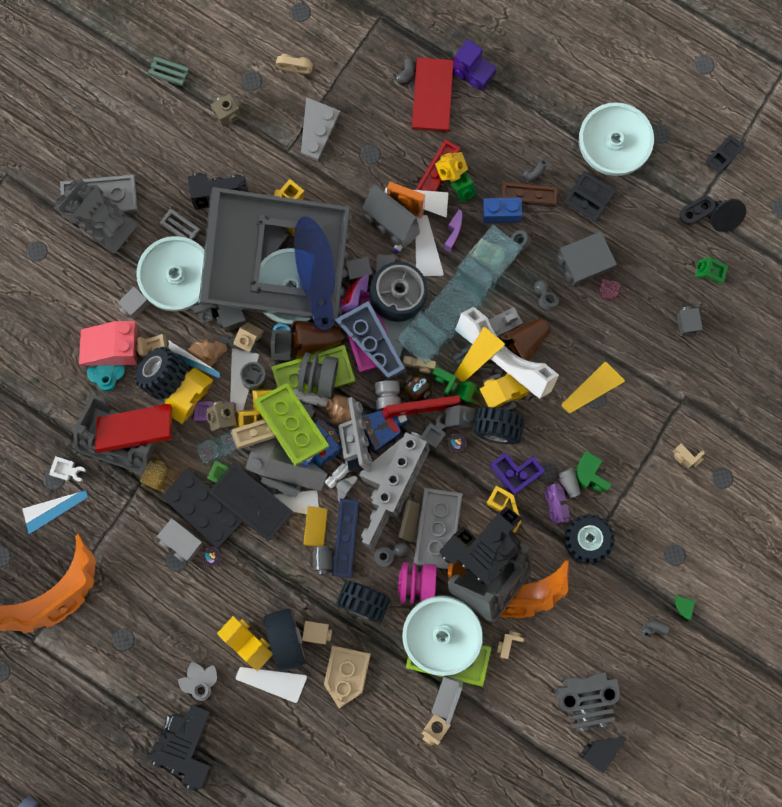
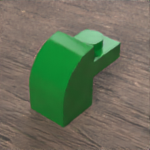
[575,451,611,493]

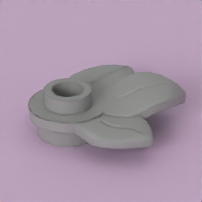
[178,662,217,701]

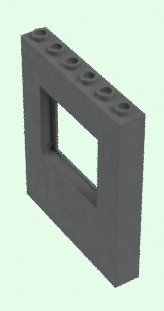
[198,187,352,322]

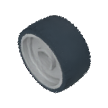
[370,261,427,322]
[263,608,307,672]

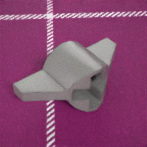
[336,476,358,502]

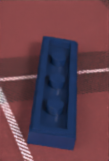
[332,498,359,578]

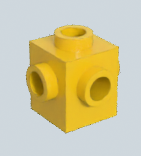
[435,152,468,182]

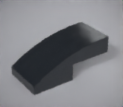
[705,134,744,174]

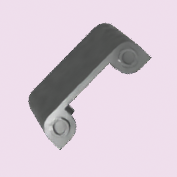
[73,394,157,473]
[448,543,532,623]

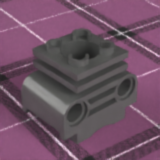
[553,672,620,731]

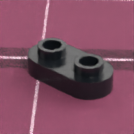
[679,196,715,225]

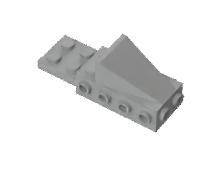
[359,432,430,551]

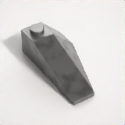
[245,438,328,491]

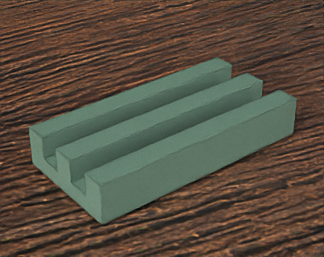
[148,56,190,87]

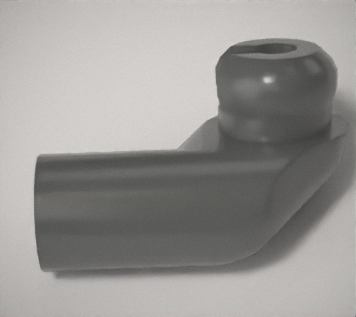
[396,58,414,84]
[523,159,548,182]
[640,620,670,638]

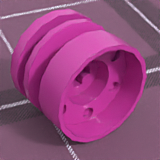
[398,562,436,604]

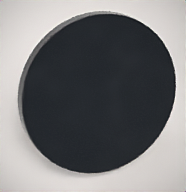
[709,199,746,232]

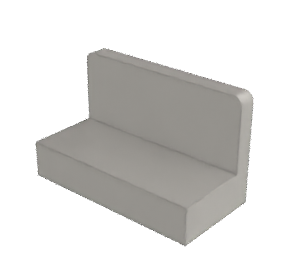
[431,675,463,725]

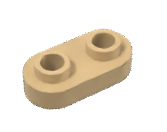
[276,54,313,74]

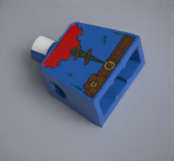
[362,410,408,453]
[303,419,343,466]

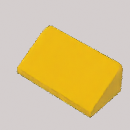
[304,506,328,547]

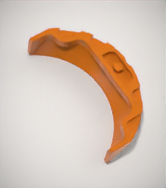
[0,534,96,633]
[448,561,569,618]

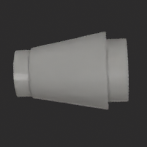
[558,468,581,498]

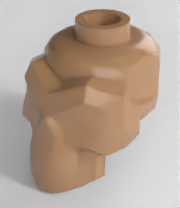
[187,340,227,367]
[326,394,352,425]

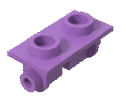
[544,484,571,525]

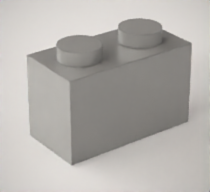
[157,518,204,562]

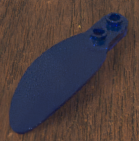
[294,217,335,330]

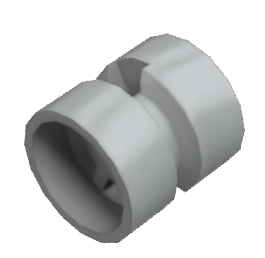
[375,380,401,411]

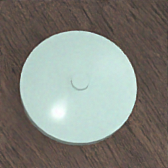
[579,103,654,176]
[137,236,204,312]
[255,248,314,325]
[402,596,483,676]

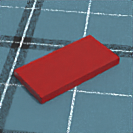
[412,58,453,132]
[95,404,172,453]

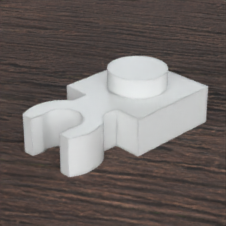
[49,456,87,482]

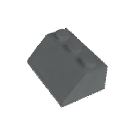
[362,184,420,248]

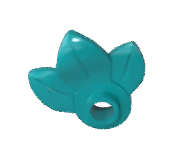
[87,365,125,392]

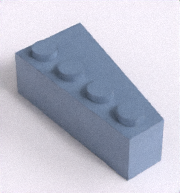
[335,301,407,380]

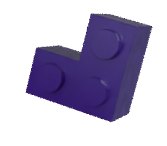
[453,39,497,91]
[489,452,545,496]

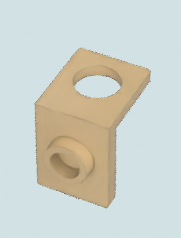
[421,715,451,746]

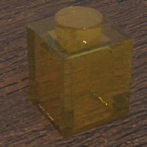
[140,460,169,492]

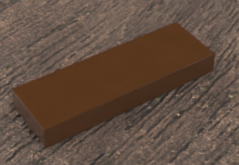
[501,182,558,207]

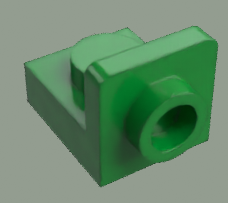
[448,171,477,203]
[695,257,728,284]
[432,366,458,396]

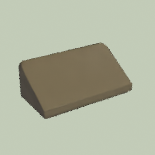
[399,500,421,542]

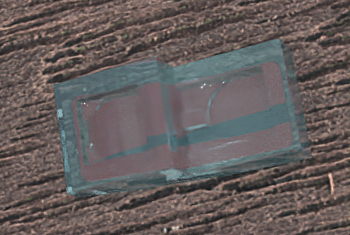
[196,432,240,464]

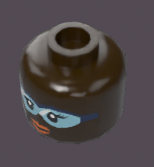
[403,373,432,401]

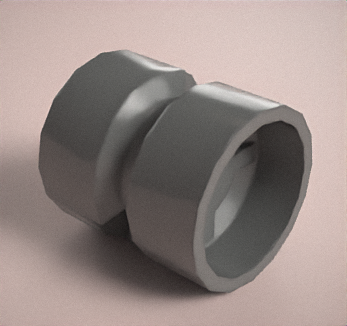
[240,362,266,391]

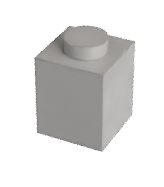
[118,287,150,320]

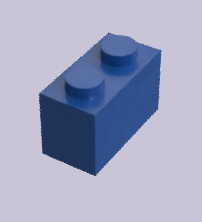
[483,198,522,223]

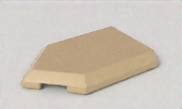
[324,646,371,708]

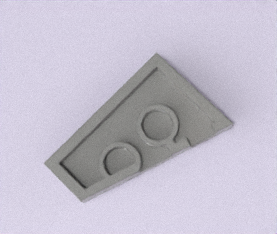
[301,97,340,161]

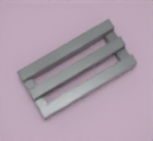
[159,208,201,240]

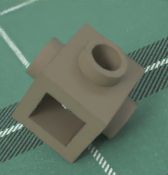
[211,93,241,126]
[206,401,237,431]

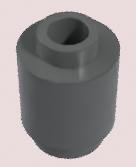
[313,546,333,575]

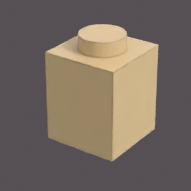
[302,621,332,645]

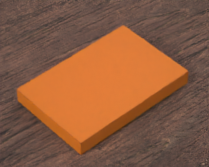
[387,181,425,218]

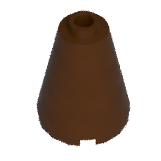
[499,318,550,361]
[291,321,345,359]

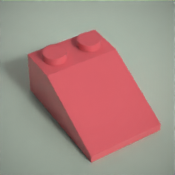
[79,321,138,366]

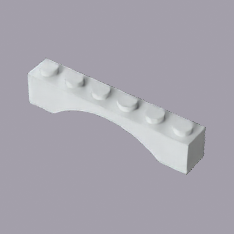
[455,307,559,399]

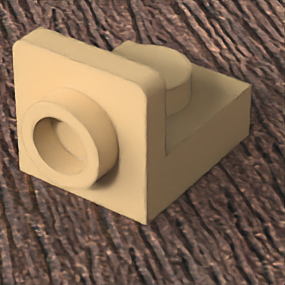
[233,322,264,352]

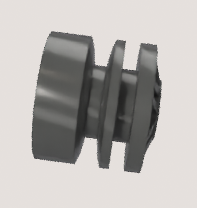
[297,352,339,398]

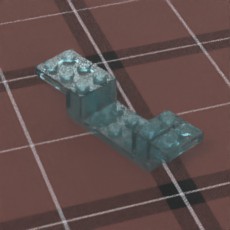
[397,225,523,364]

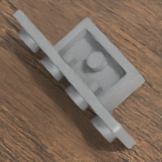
[339,397,372,472]

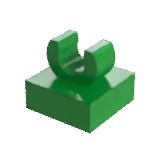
[455,382,479,403]

